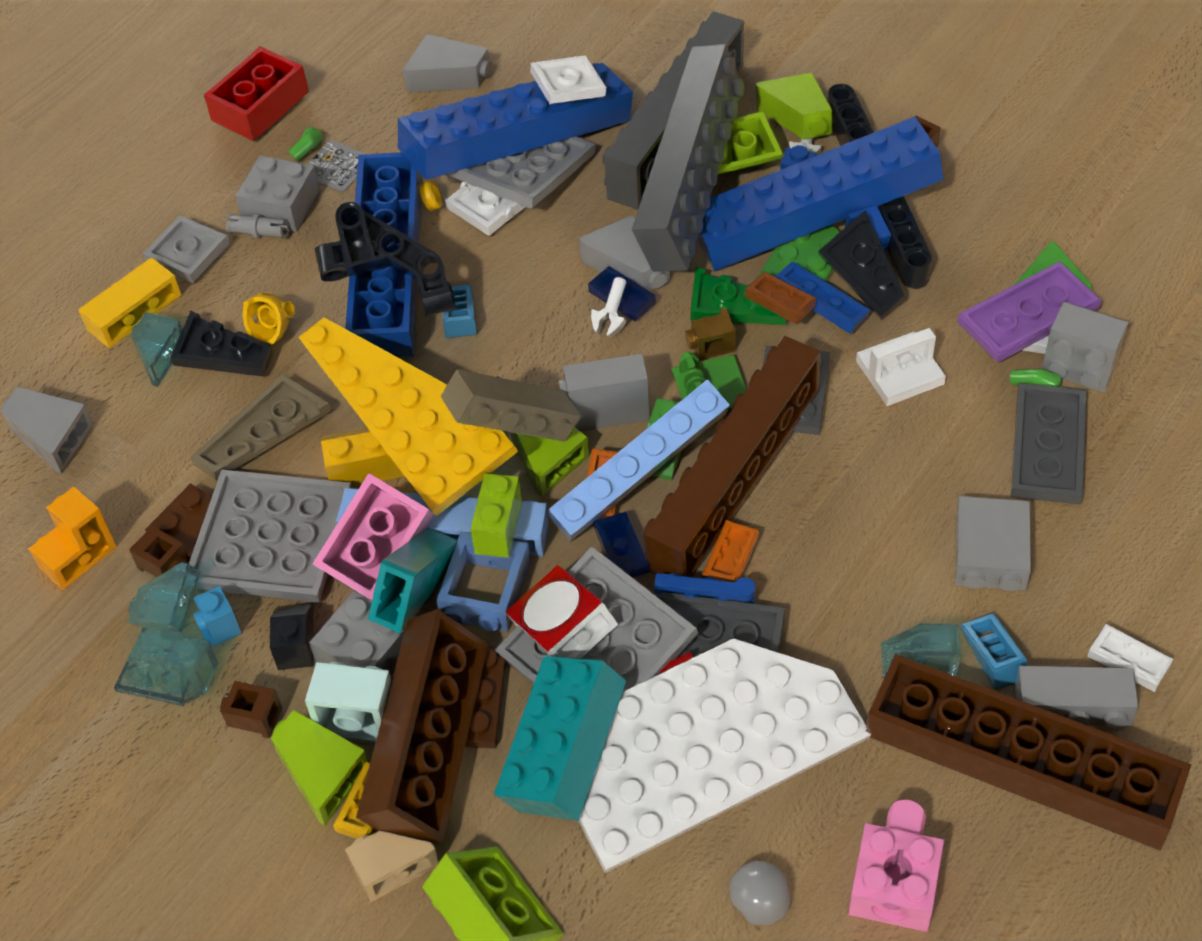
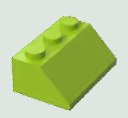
[717,111,783,175]
[422,846,564,941]

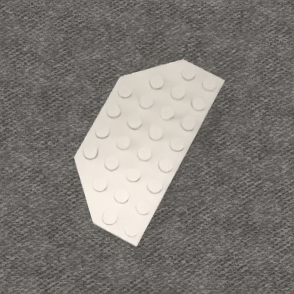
[578,638,871,873]

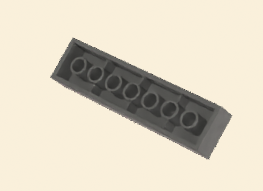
[603,11,744,210]
[632,44,745,271]

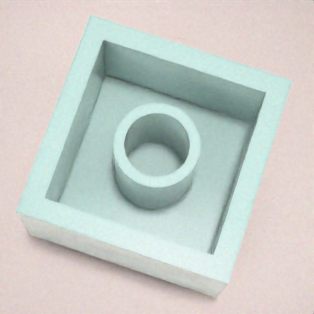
[305,662,392,744]

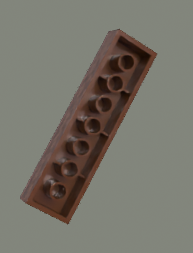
[643,336,820,577]
[866,654,1191,851]

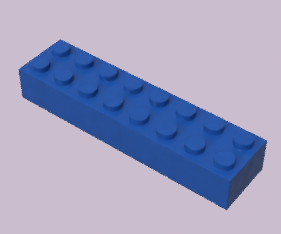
[398,62,633,180]
[697,116,943,271]
[345,152,422,357]

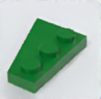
[690,267,786,325]

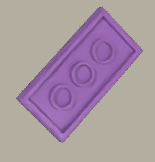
[957,261,1102,363]

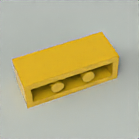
[78,257,182,348]

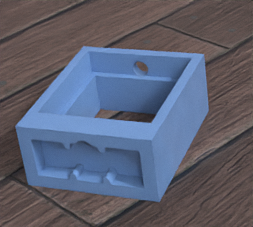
[436,531,530,632]

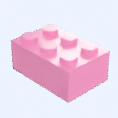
[313,473,434,600]

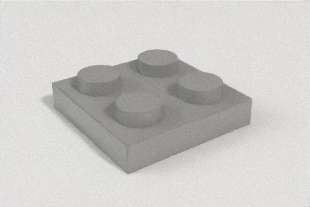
[143,215,230,283]

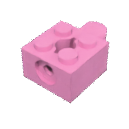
[848,800,944,932]

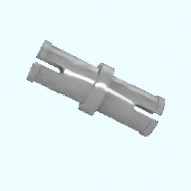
[226,213,289,239]

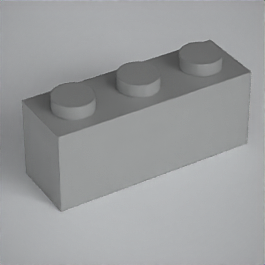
[1014,666,1138,729]

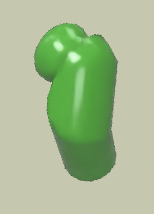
[288,127,323,162]
[1010,369,1061,387]

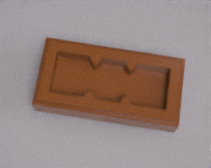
[745,271,816,324]

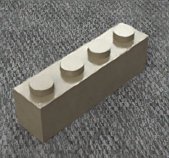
[441,369,581,442]

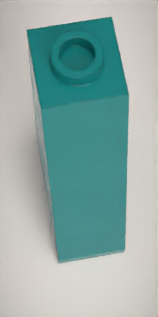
[368,527,458,634]

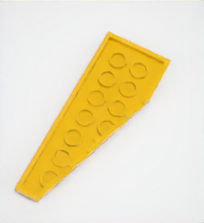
[298,317,518,516]

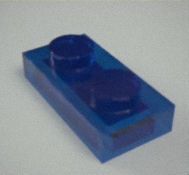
[588,266,656,321]
[593,511,649,578]

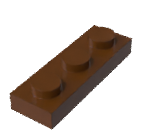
[465,646,506,749]

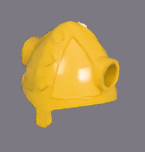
[243,292,295,345]

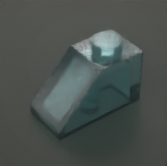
[131,312,182,387]
[128,562,201,638]
[881,624,961,678]

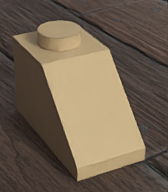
[345,831,439,903]

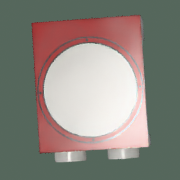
[506,565,618,659]

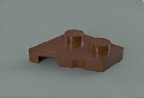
[145,483,212,561]

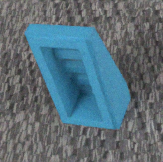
[442,284,477,338]
[961,613,1028,690]

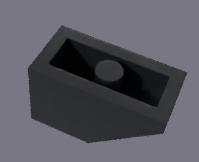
[270,603,313,670]

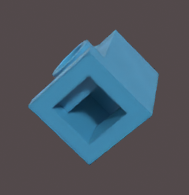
[193,585,242,649]

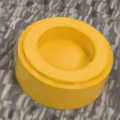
[419,180,443,211]

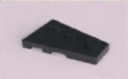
[818,210,906,320]
[170,311,273,377]

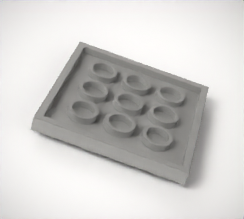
[445,137,596,209]
[183,469,352,603]
[495,546,698,692]

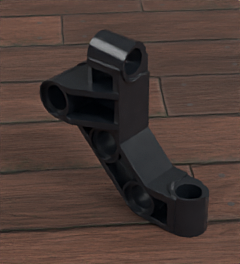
[315,202,456,317]

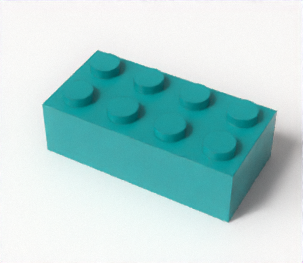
[494,656,626,821]

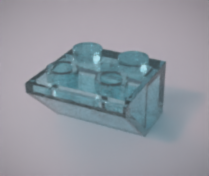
[114,627,218,706]

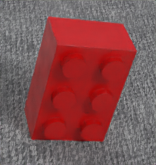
[204,46,309,141]

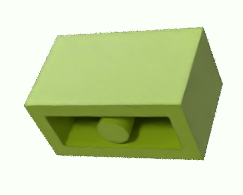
[470,473,522,558]

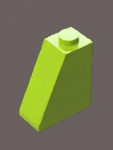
[756,72,832,140]
[510,427,589,497]
[271,710,368,826]

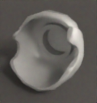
[729,861,791,925]

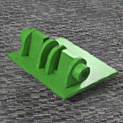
[671,352,747,410]

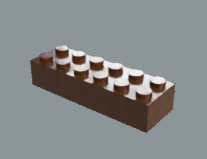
[356,609,488,845]

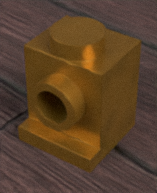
[685,308,736,360]

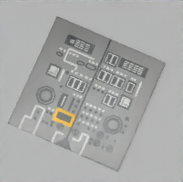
[307,140,365,192]

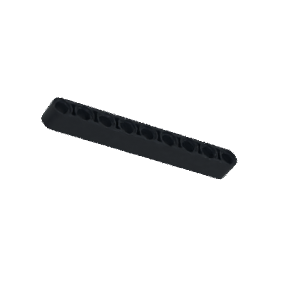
[827,84,932,289]

